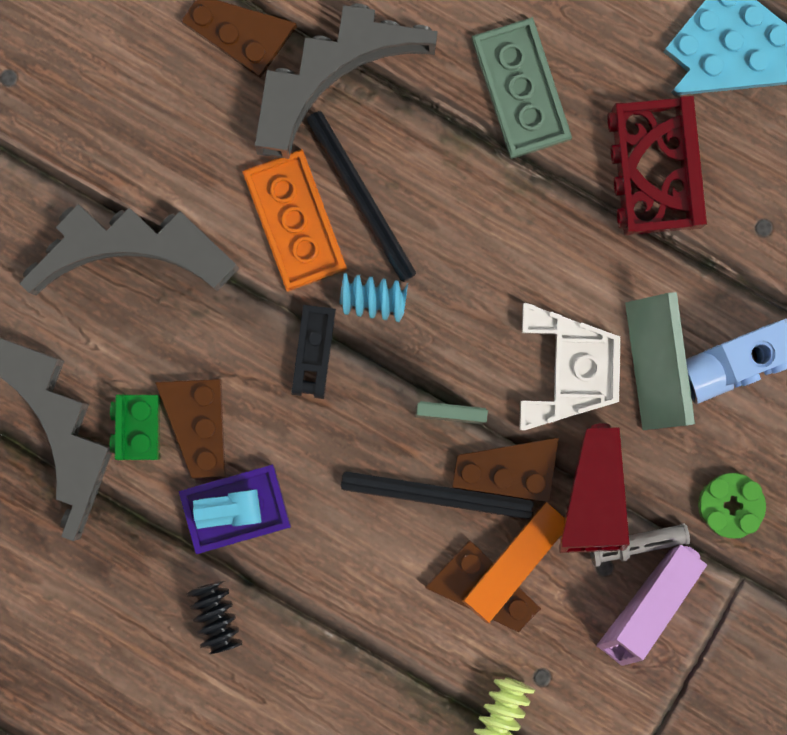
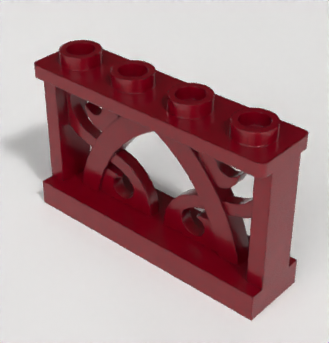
[607,95,707,236]

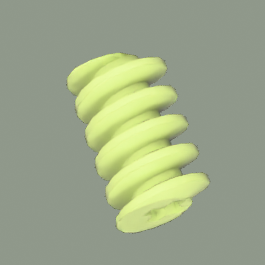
[473,677,535,735]

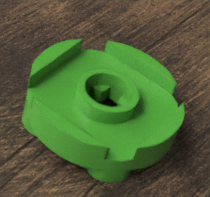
[698,473,766,538]

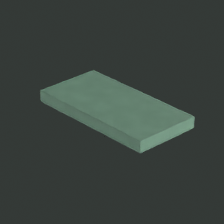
[471,17,572,159]
[625,292,695,430]
[415,401,488,424]

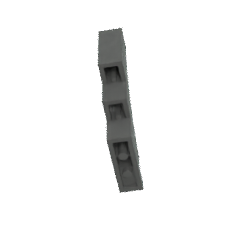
[0,338,112,541]

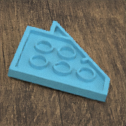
[664,0,787,96]

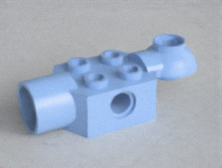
[686,318,787,404]

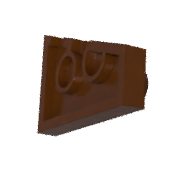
[181,0,297,78]
[155,379,226,478]
[452,438,559,502]
[425,540,541,632]

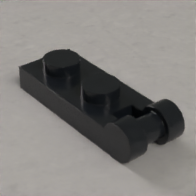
[292,305,336,399]

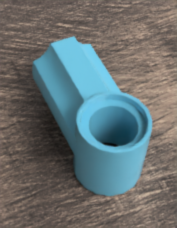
[193,489,262,529]

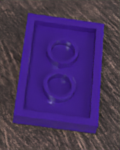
[179,464,291,554]

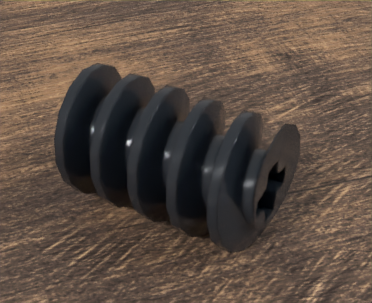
[186,581,242,654]

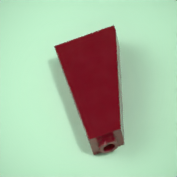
[559,423,630,553]

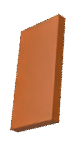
[242,149,347,292]

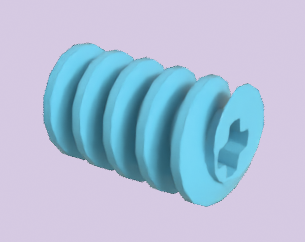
[340,273,408,322]

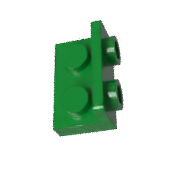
[110,394,160,460]

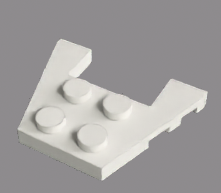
[520,303,620,430]

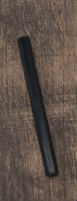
[307,111,416,282]
[341,471,534,519]

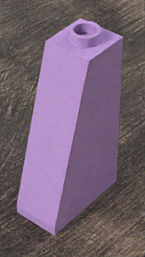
[596,545,707,666]

